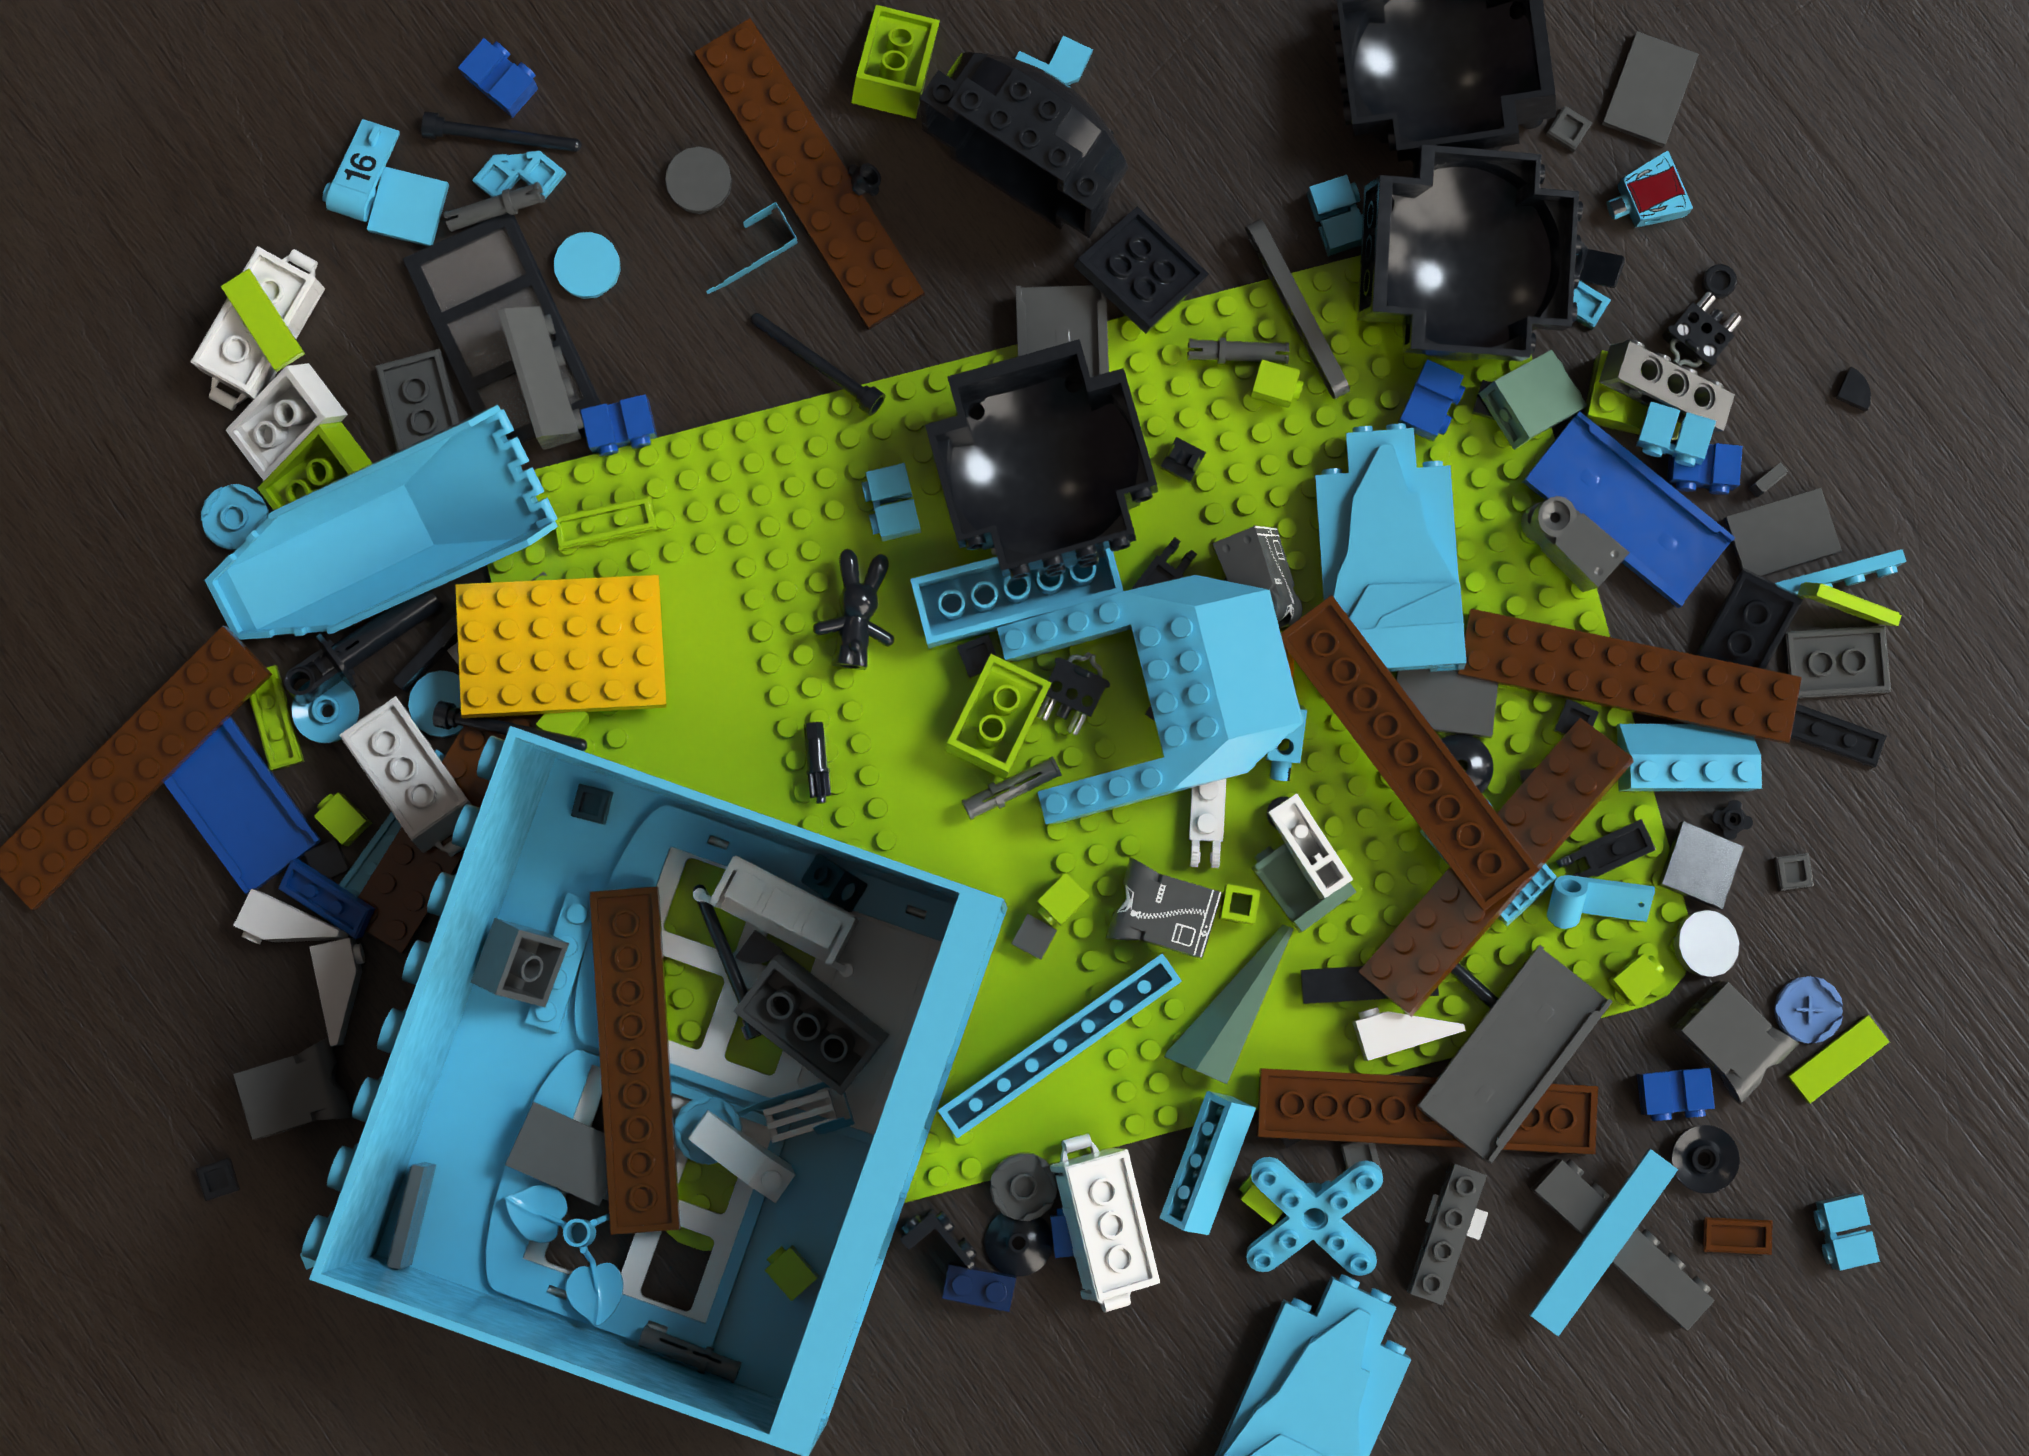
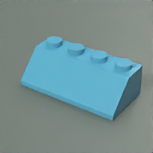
[1617,724,1762,791]

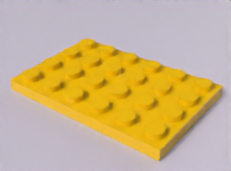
[455,575,666,718]

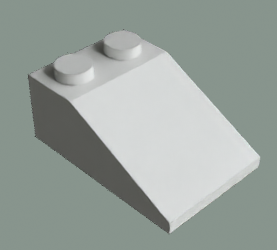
[226,363,348,481]

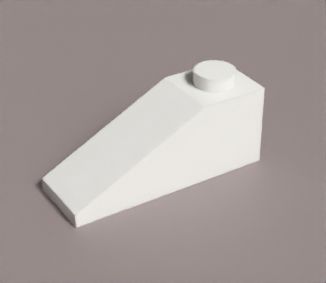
[1268,794,1353,899]
[233,889,349,944]
[310,938,365,1046]
[1353,1007,1466,1061]
[688,1110,795,1203]

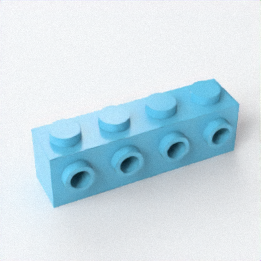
[1160,1091,1256,1235]

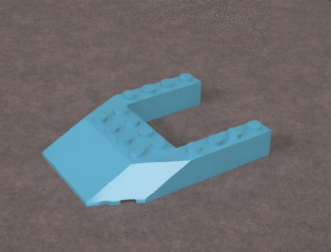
[997,575,1303,824]

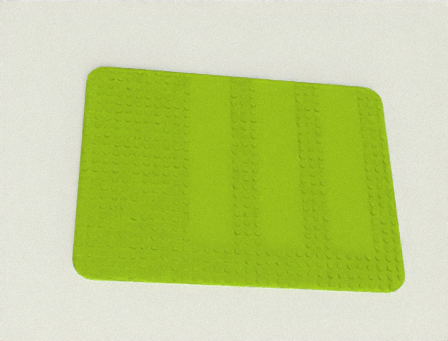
[487,255,1688,1251]

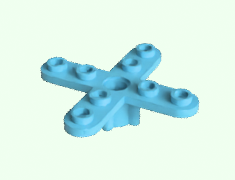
[1246,1157,1383,1276]

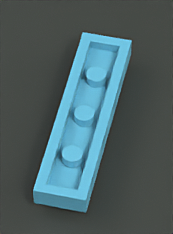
[1775,549,1906,596]
[525,893,592,1033]

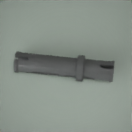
[444,182,545,232]
[1187,337,1289,364]
[962,756,1062,820]
[638,1325,742,1383]

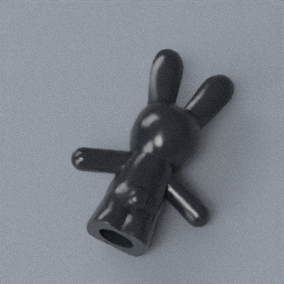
[813,549,894,670]

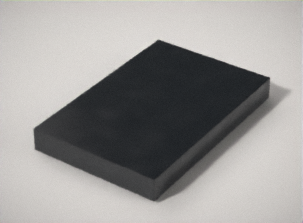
[1695,567,1804,669]

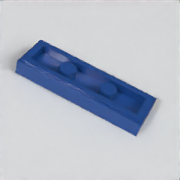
[278,859,376,939]

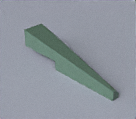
[1164,925,1293,1084]

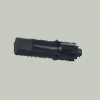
[804,722,831,804]

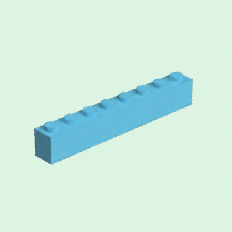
[938,953,1182,1138]

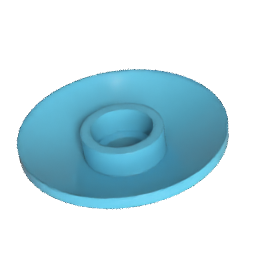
[292,680,360,743]

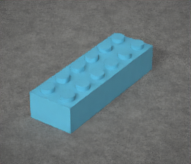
[910,548,1123,649]

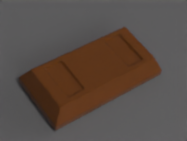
[1703,1217,1773,1255]

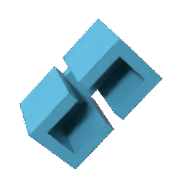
[1307,175,1363,256]
[1636,402,1716,467]
[861,463,921,542]
[1814,1193,1880,1271]

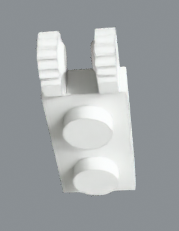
[1189,779,1226,868]

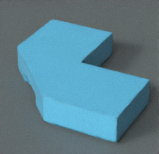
[1015,36,1093,85]
[472,151,566,199]

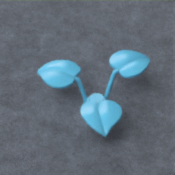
[505,1185,624,1326]

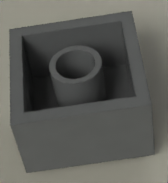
[471,918,569,1007]

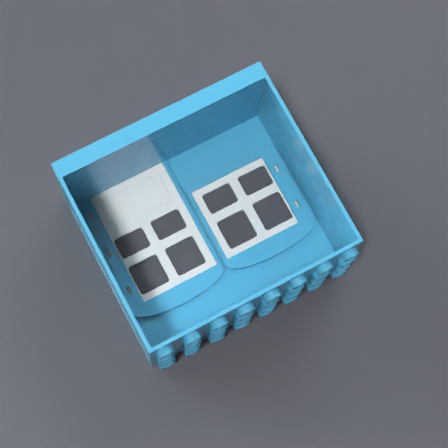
[302,726,1008,1456]

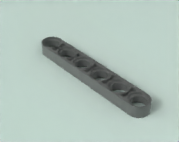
[1245,219,1350,399]

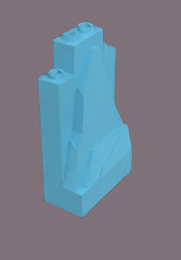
[1315,423,1466,672]
[1215,1274,1411,1456]

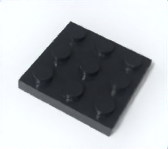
[1073,206,1209,334]

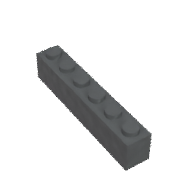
[1530,1159,1715,1331]

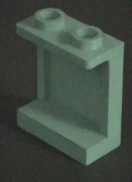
[1479,350,1587,450]
[1252,837,1356,933]

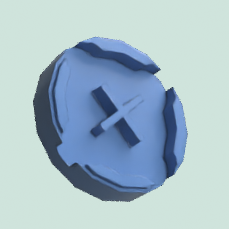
[1774,976,1843,1044]

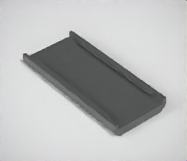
[1016,285,1109,377]
[1417,945,1613,1163]

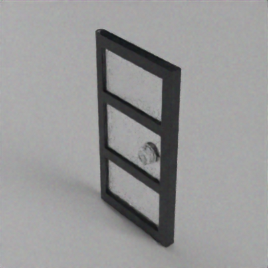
[403,213,602,444]

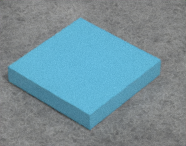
[367,167,449,247]

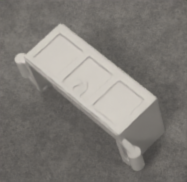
[191,246,325,411]
[339,696,472,857]
[693,855,859,977]
[1049,1133,1160,1313]

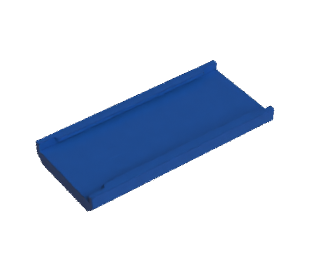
[1523,411,1735,608]
[164,716,322,895]

